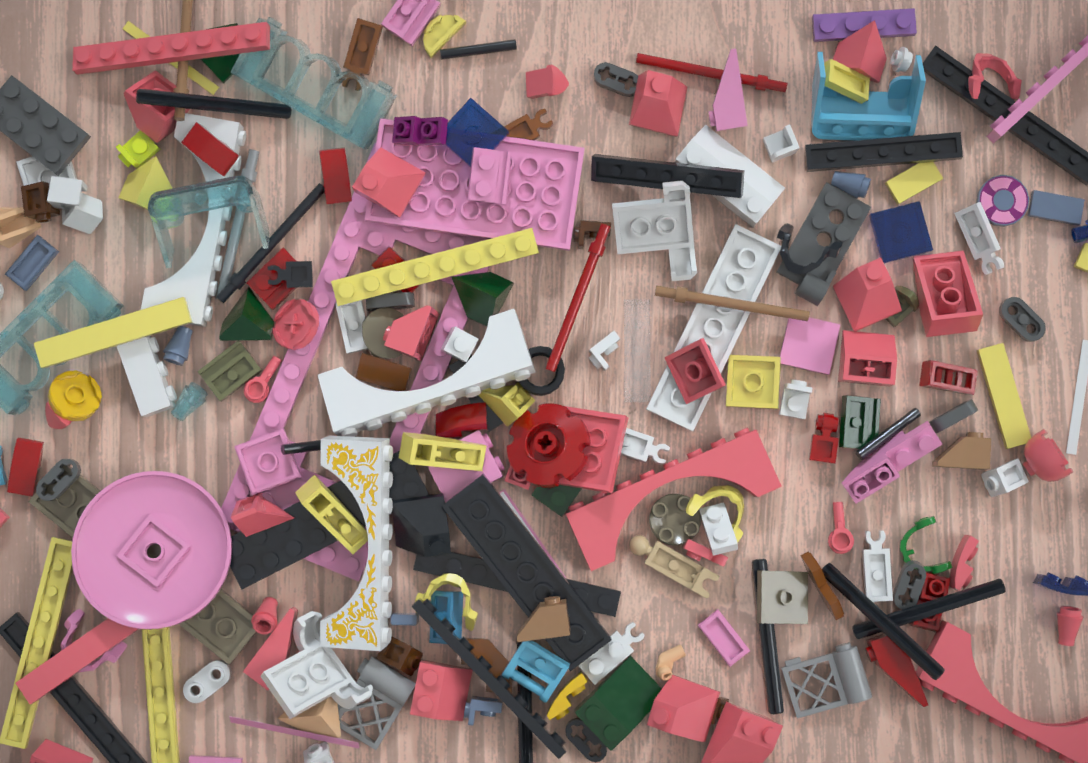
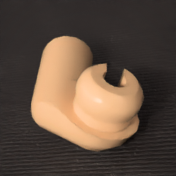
[655,644,686,681]

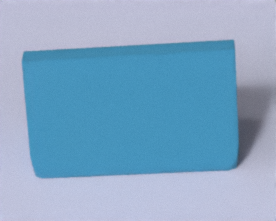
[429,591,463,644]

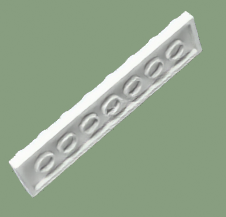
[646,224,781,432]

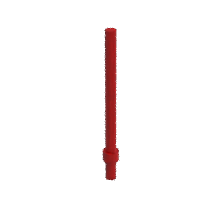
[636,53,788,93]
[545,223,611,372]

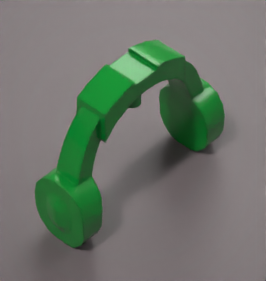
[899,516,953,574]

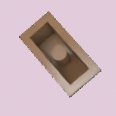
[932,432,991,470]
[517,596,571,642]

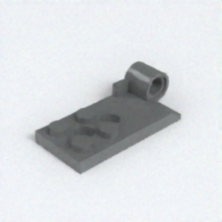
[776,182,871,306]

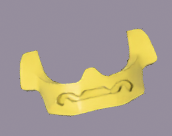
[686,485,744,543]
[415,573,478,631]

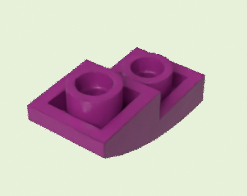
[392,116,448,145]

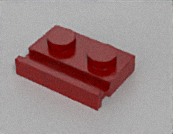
[246,247,296,310]

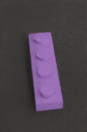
[812,8,917,42]

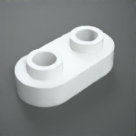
[183,660,232,703]

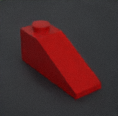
[865,633,929,707]

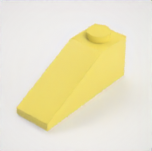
[399,432,486,471]
[295,475,368,554]

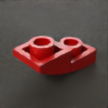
[181,122,239,176]
[319,147,352,204]
[436,402,487,438]
[7,437,44,497]
[911,573,950,632]

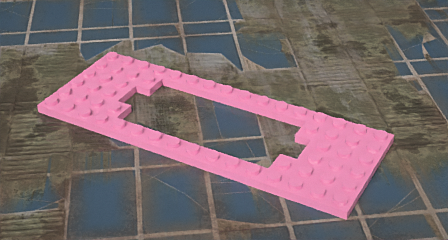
[221,143,490,582]

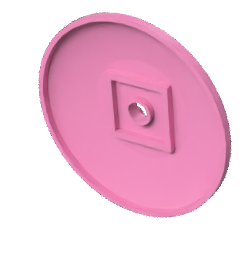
[71,471,232,630]

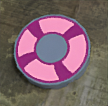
[976,175,1029,227]

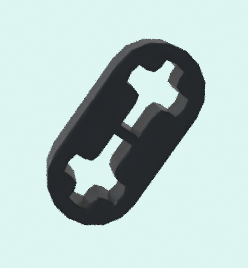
[565,718,607,762]

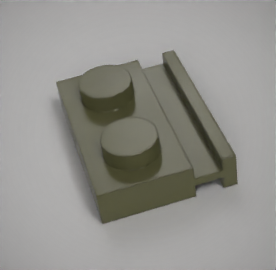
[197,340,262,402]

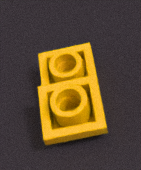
[547,671,587,720]

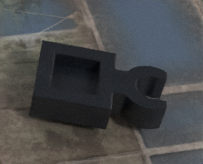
[267,261,313,288]

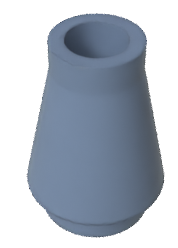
[831,171,871,199]
[163,326,193,366]

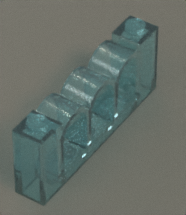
[230,17,397,149]
[0,260,124,415]

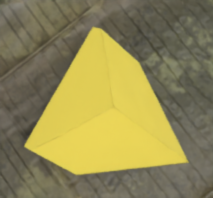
[118,156,176,218]
[479,382,535,427]

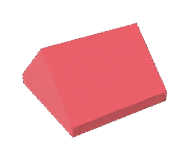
[664,338,726,404]

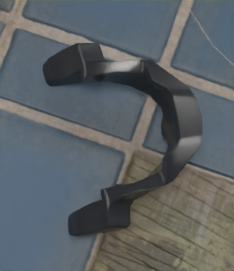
[777,223,843,274]

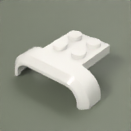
[612,181,697,281]
[260,611,373,719]

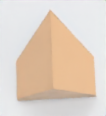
[0,207,41,249]
[277,696,341,738]

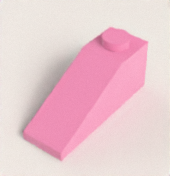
[708,48,748,131]

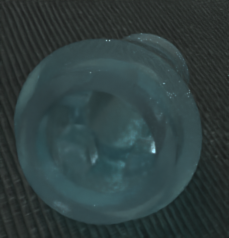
[171,382,208,421]

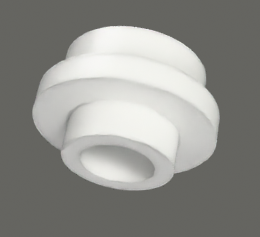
[890,47,913,72]

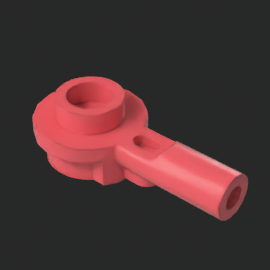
[244,355,282,403]
[828,502,854,554]

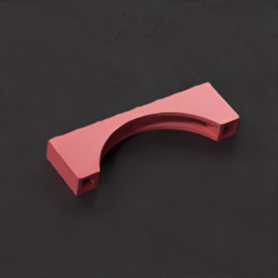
[566,427,782,571]
[916,620,1088,763]

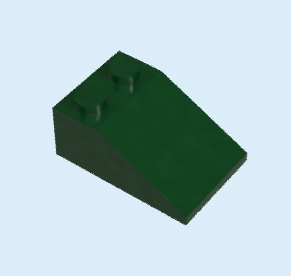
[574,655,662,751]

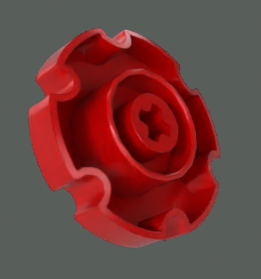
[507,403,591,488]

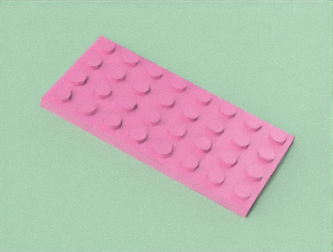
[364,118,585,251]

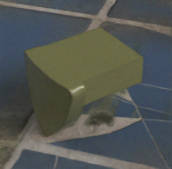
[886,286,919,327]

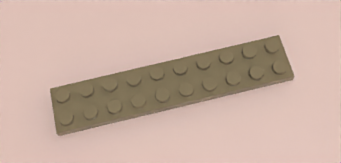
[28,465,256,665]

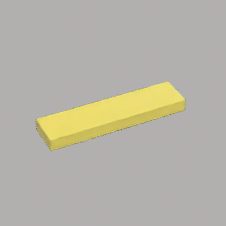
[976,343,1031,449]

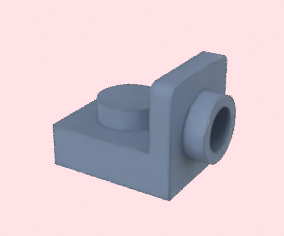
[464,696,503,726]

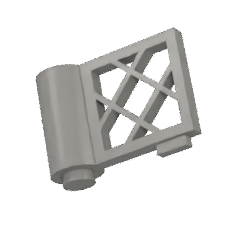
[781,642,873,718]
[338,656,416,750]

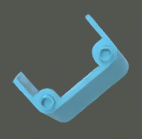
[811,52,926,141]

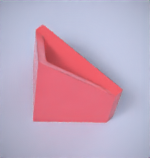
[833,20,887,83]
[231,493,294,537]

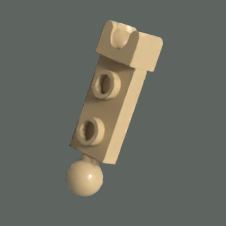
[629,535,720,599]

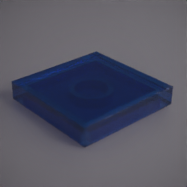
[446,97,509,167]
[869,201,933,264]

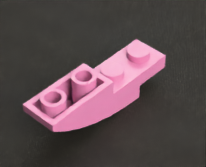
[842,421,942,504]

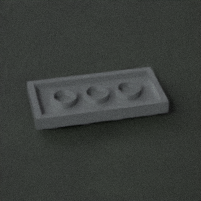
[0,75,91,176]

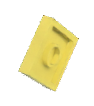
[726,355,781,409]

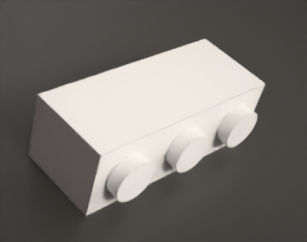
[117,336,177,417]

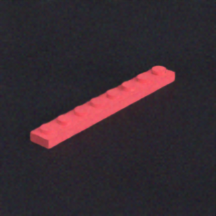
[72,22,270,75]

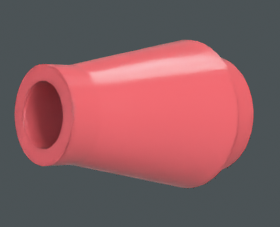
[251,597,278,634]
[1057,606,1084,646]

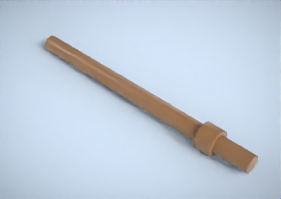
[173,0,193,121]
[654,285,810,321]

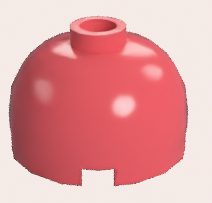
[1023,429,1073,482]

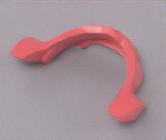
[968,53,1022,99]

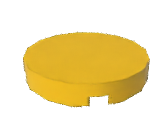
[48,370,102,421]

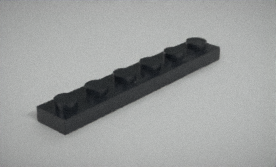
[805,132,963,172]
[591,154,745,198]

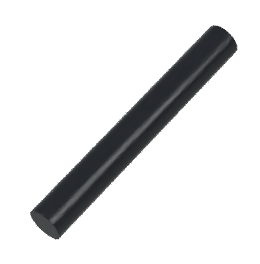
[440,39,517,60]
[856,408,921,460]
[281,436,356,455]

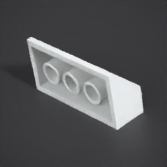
[675,125,785,228]

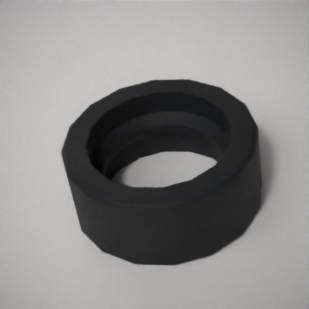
[518,346,565,396]

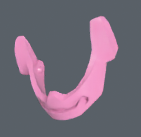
[60,609,127,672]

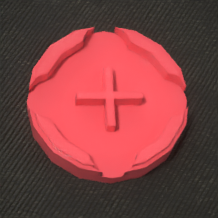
[273,299,319,350]

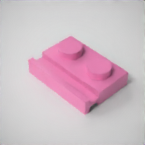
[381,0,441,46]
[467,147,512,204]

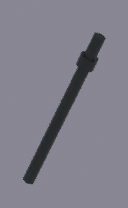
[216,183,324,304]

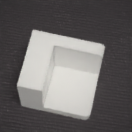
[762,124,800,163]
[47,176,88,209]
[62,193,103,234]

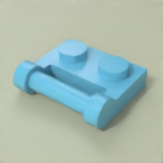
[501,640,570,703]

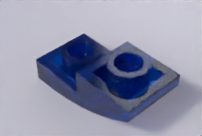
[1033,572,1088,596]

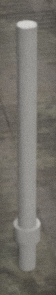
[215,149,259,300]

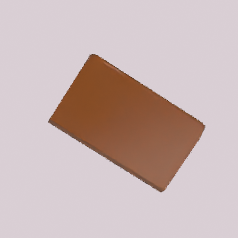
[356,353,412,391]

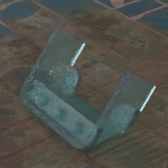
[148,176,269,268]

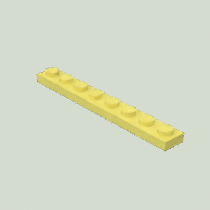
[331,228,539,306]
[0,537,73,749]

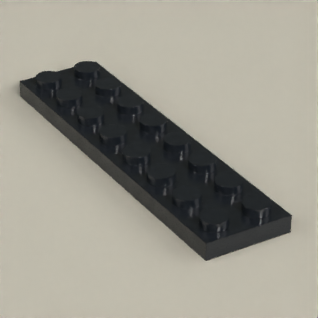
[230,451,429,590]
[442,473,612,671]

